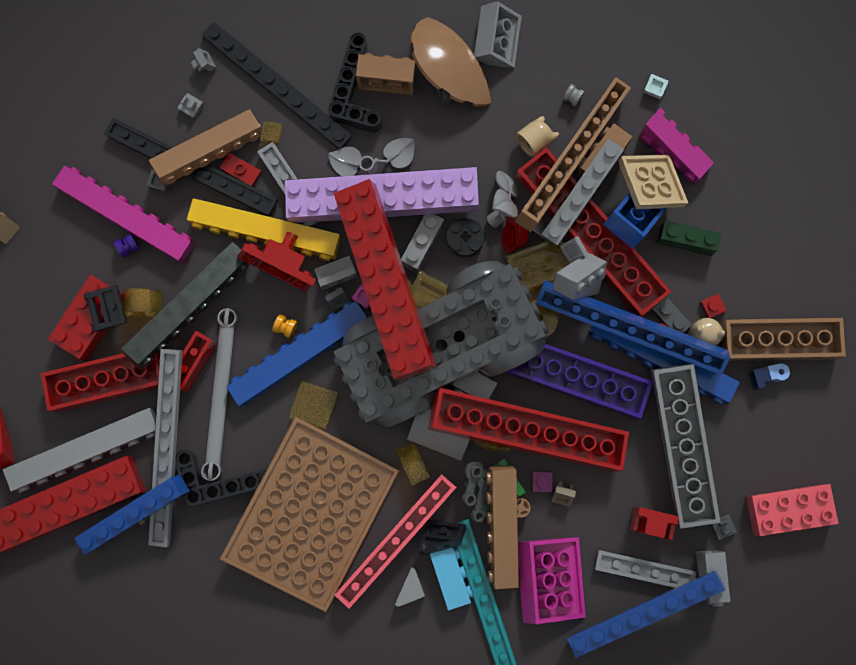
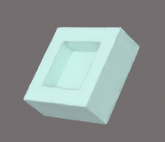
[643,74,668,99]

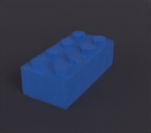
[603,192,667,249]

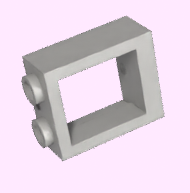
[696,550,730,606]

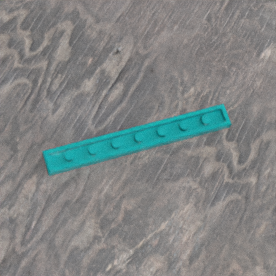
[457,519,517,665]

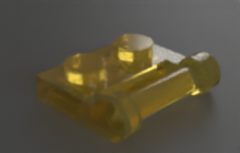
[411,270,448,308]

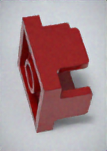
[630,507,679,540]

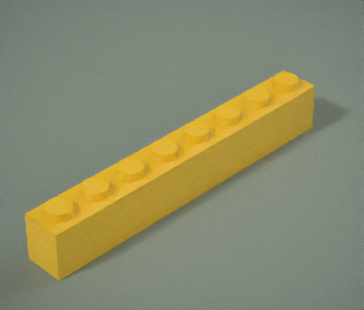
[187,198,341,261]

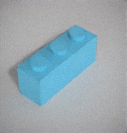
[430,547,473,611]

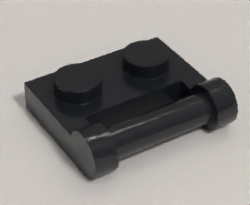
[83,285,128,332]

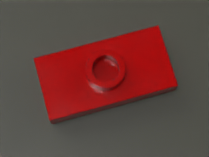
[220,153,262,187]

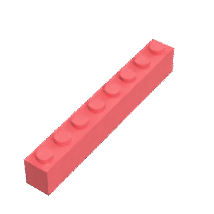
[335,474,456,609]

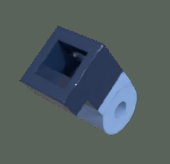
[748,364,790,390]

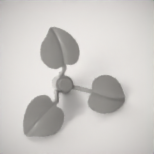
[328,138,415,176]
[487,171,548,241]

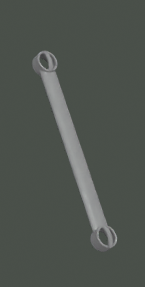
[201,308,238,481]

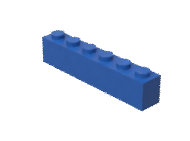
[74,474,189,555]

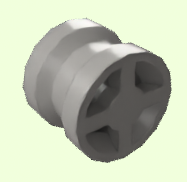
[562,84,585,107]

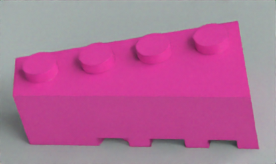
[639,108,714,184]

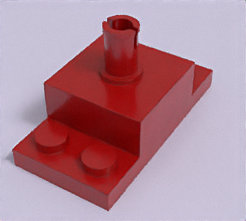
[237,232,316,292]

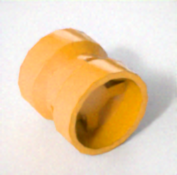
[272,314,298,339]

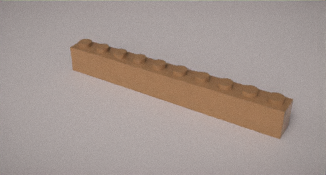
[515,77,631,232]

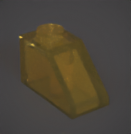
[396,442,430,486]

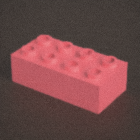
[746,484,838,536]

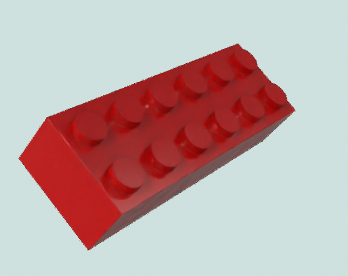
[40,352,160,413]

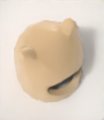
[515,116,560,158]
[687,318,725,346]

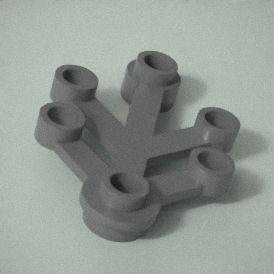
[462,461,489,522]

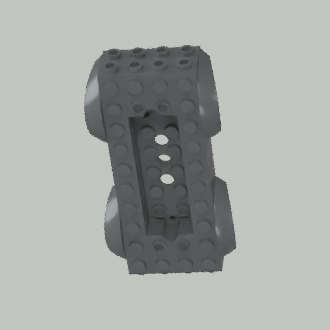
[333,261,549,428]

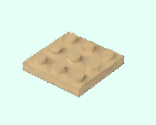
[618,155,688,209]

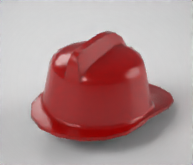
[502,216,529,253]

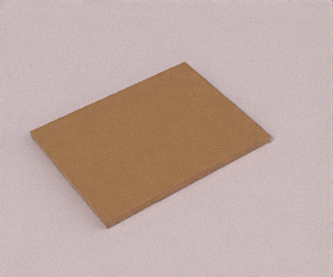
[220,416,399,612]

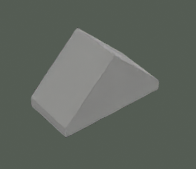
[395,567,425,607]

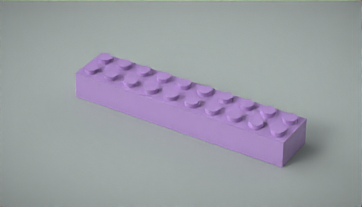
[285,167,479,223]

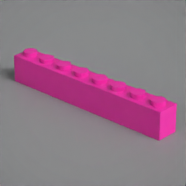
[52,165,195,264]

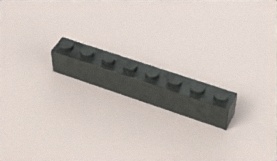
[121,242,250,370]

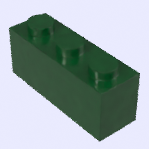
[657,221,721,256]

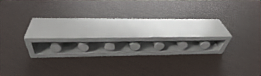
[3,408,157,494]

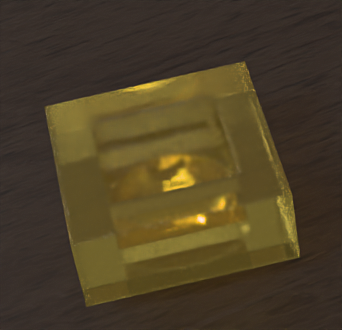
[260,121,283,144]

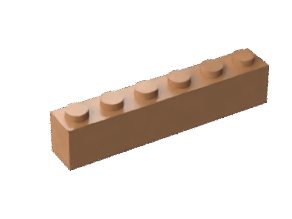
[149,109,262,186]
[486,465,518,589]

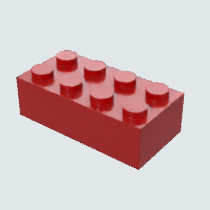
[48,274,128,362]

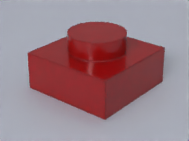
[700,293,727,318]

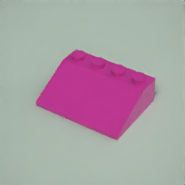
[518,537,586,624]

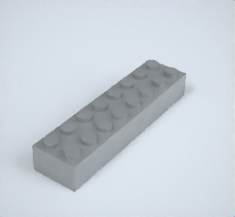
[651,364,721,529]

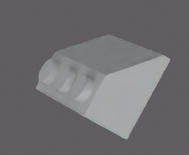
[474,1,522,68]
[407,406,470,461]

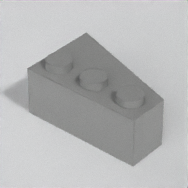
[553,253,607,300]

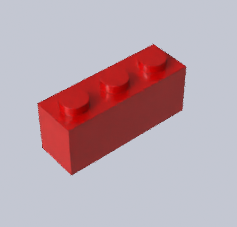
[180,331,217,393]

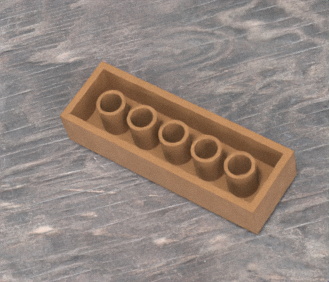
[720,318,846,361]

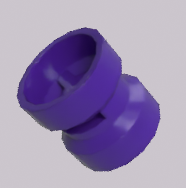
[114,233,140,258]

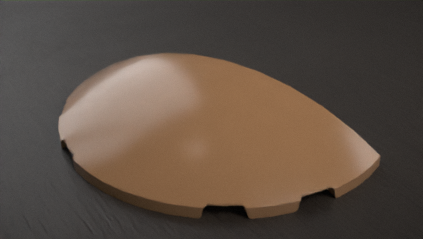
[410,17,491,107]

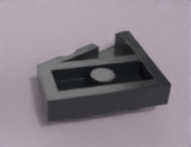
[417,520,466,556]

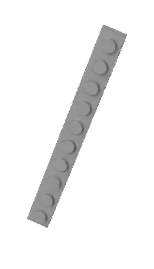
[148,349,183,547]

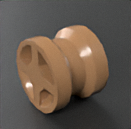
[517,498,530,518]

